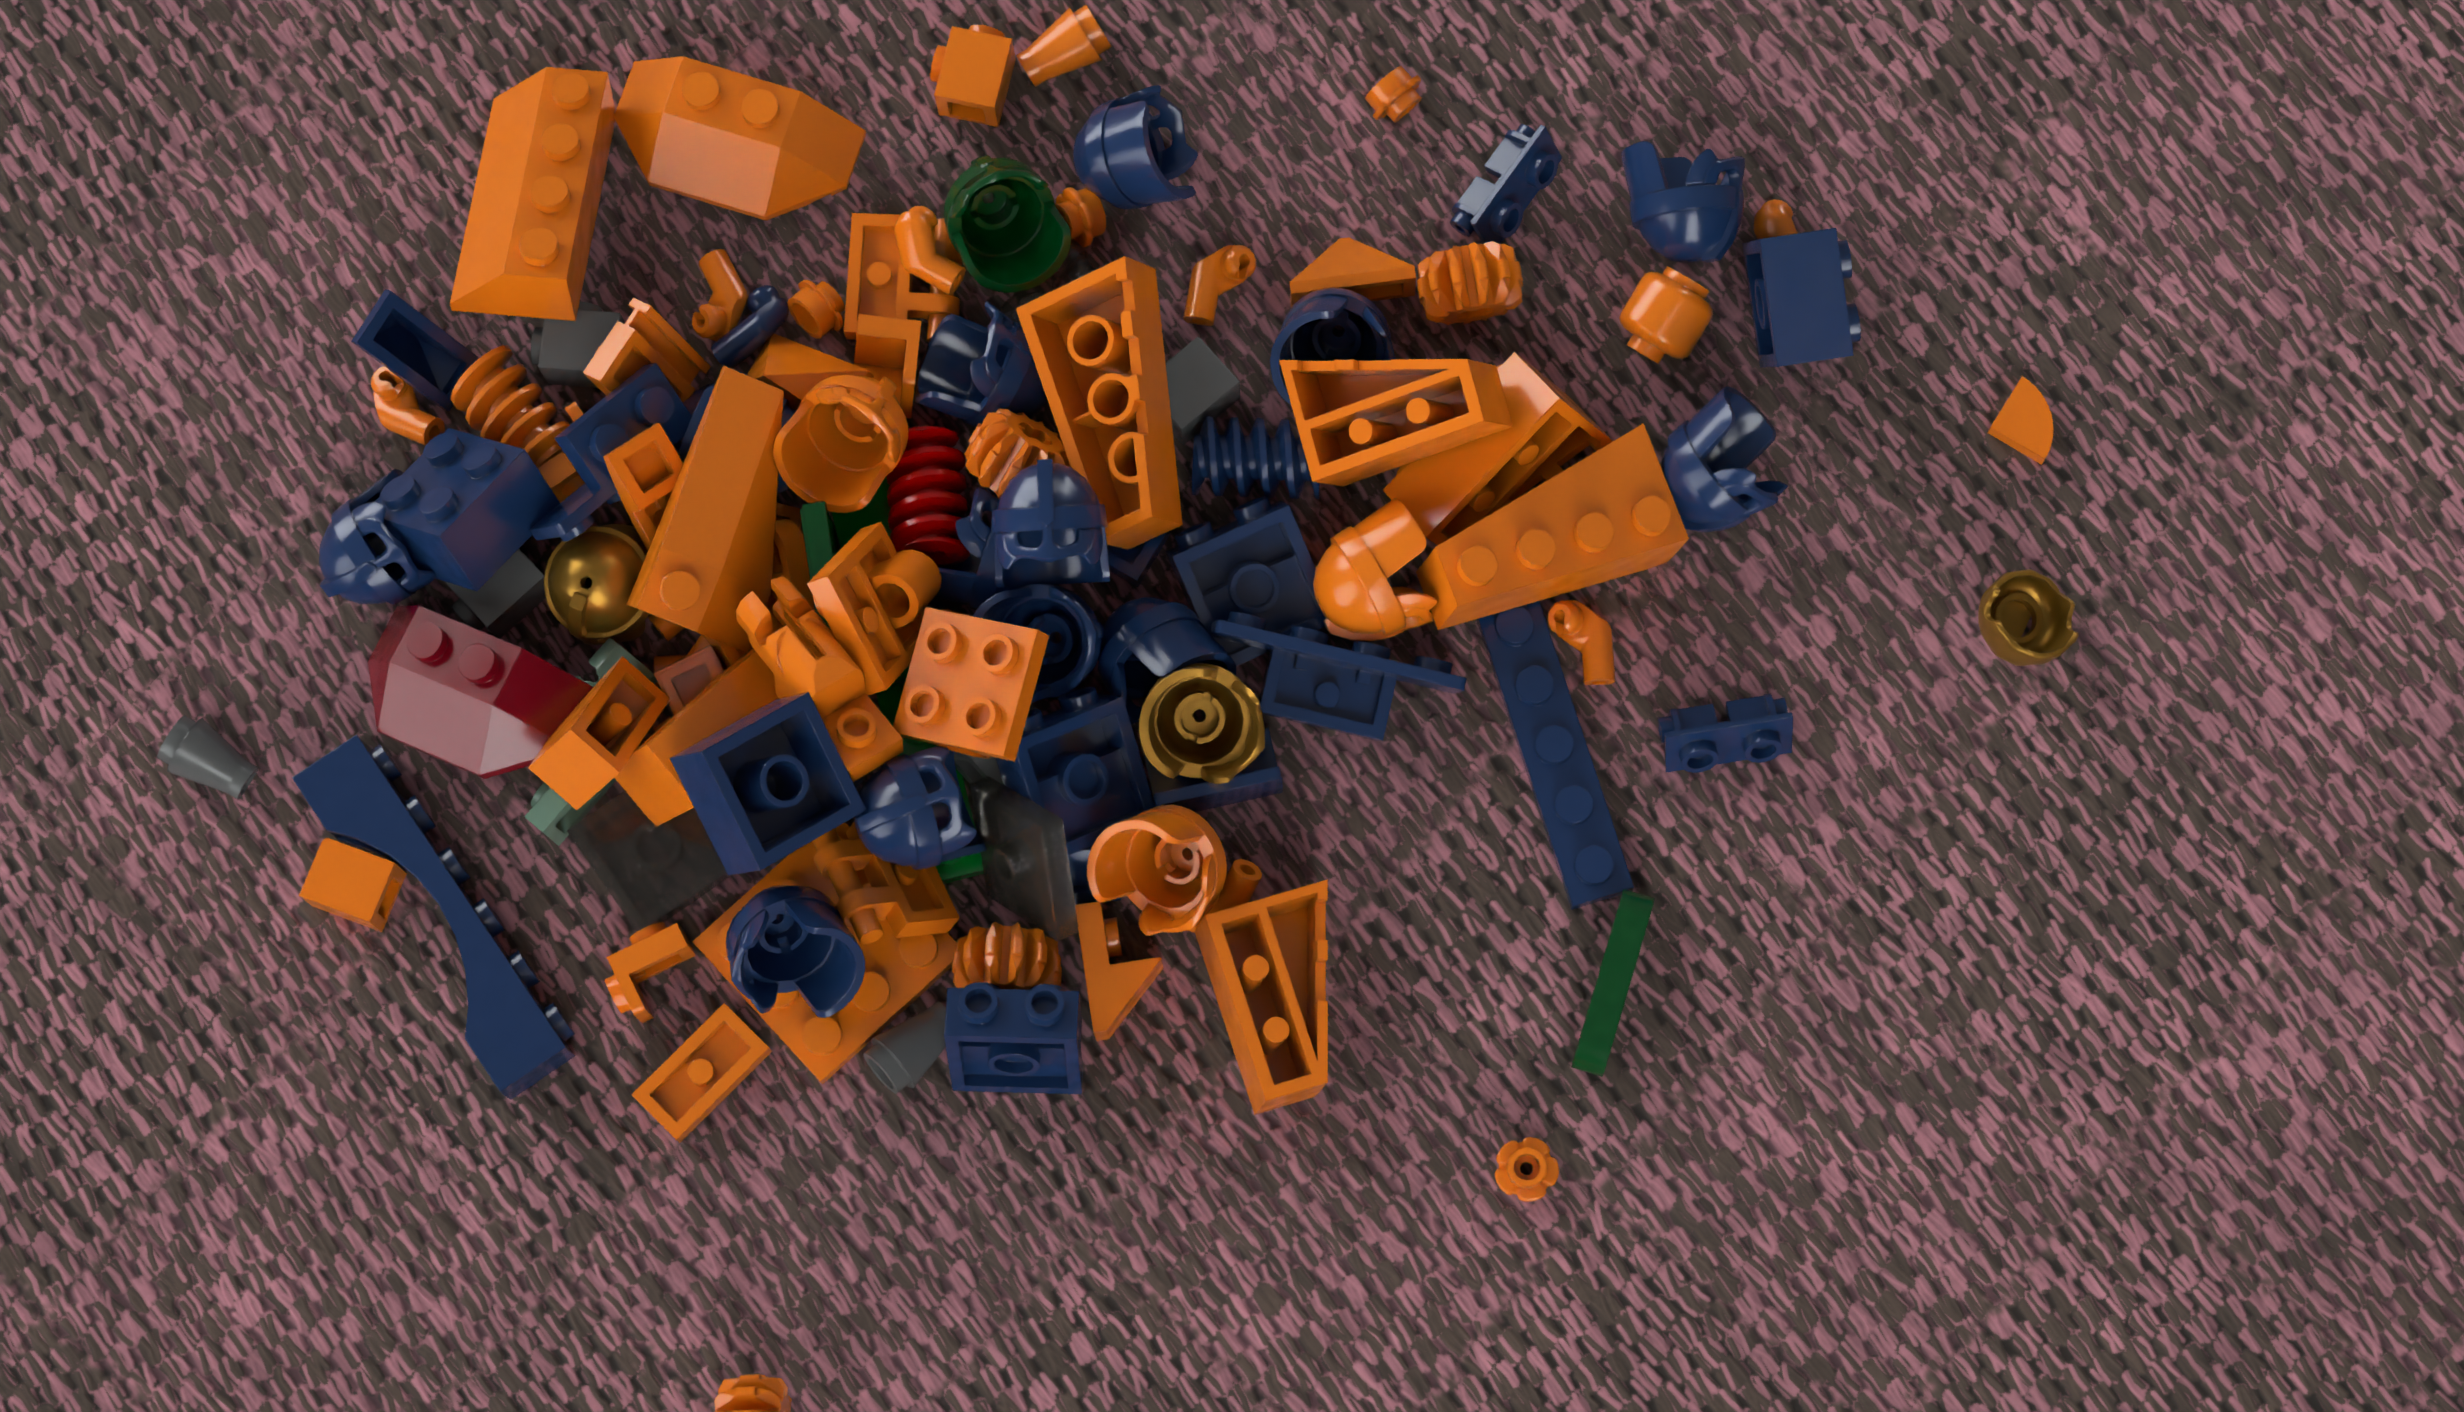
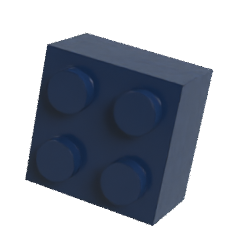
[1742,228,1861,368]
[375,428,560,591]
[670,692,866,875]

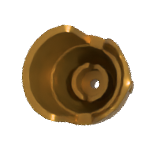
[544,524,649,645]
[1139,663,1265,784]

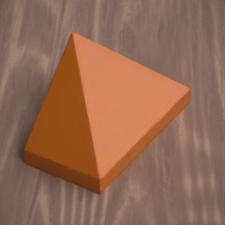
[1290,237,1416,308]
[747,334,874,411]

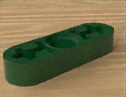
[1571,889,1655,1077]

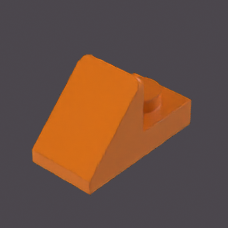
[1075,902,1164,1041]

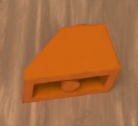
[528,656,671,810]

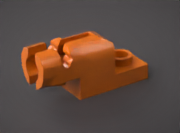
[736,576,903,782]

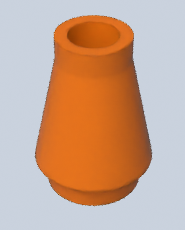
[1016,5,1112,87]

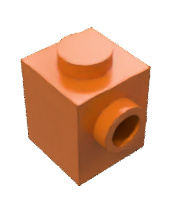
[930,25,1016,127]

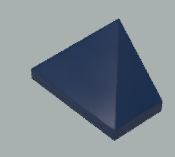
[351,289,479,412]

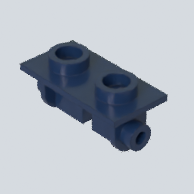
[1450,124,1562,244]
[1657,694,1793,773]

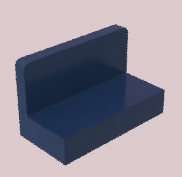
[1144,728,1283,812]

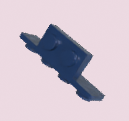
[529,363,716,542]
[1209,612,1467,741]

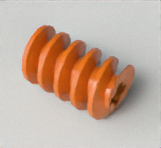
[451,345,570,468]

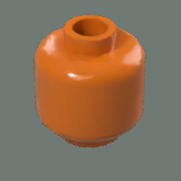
[1619,266,1713,364]

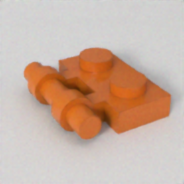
[844,213,963,343]
[812,822,960,944]

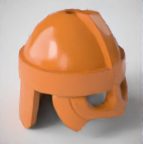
[773,375,908,513]
[1313,498,1437,641]
[1087,805,1227,936]

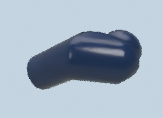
[711,285,789,369]

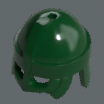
[944,155,1072,293]

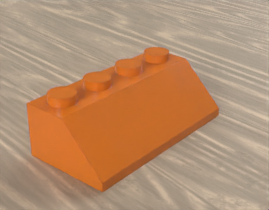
[450,67,616,321]

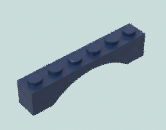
[292,734,575,1100]

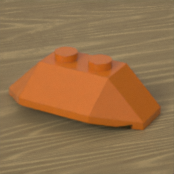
[614,56,867,221]

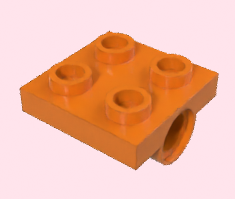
[807,522,942,696]
[893,607,1049,762]

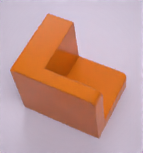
[854,314,922,418]
[299,838,407,932]

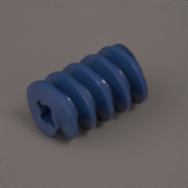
[1192,416,1320,500]

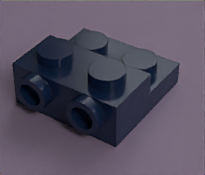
[1166,495,1326,666]
[996,687,1155,864]
[944,982,1083,1094]

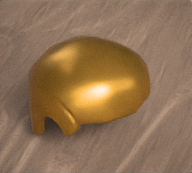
[1978,569,2079,666]

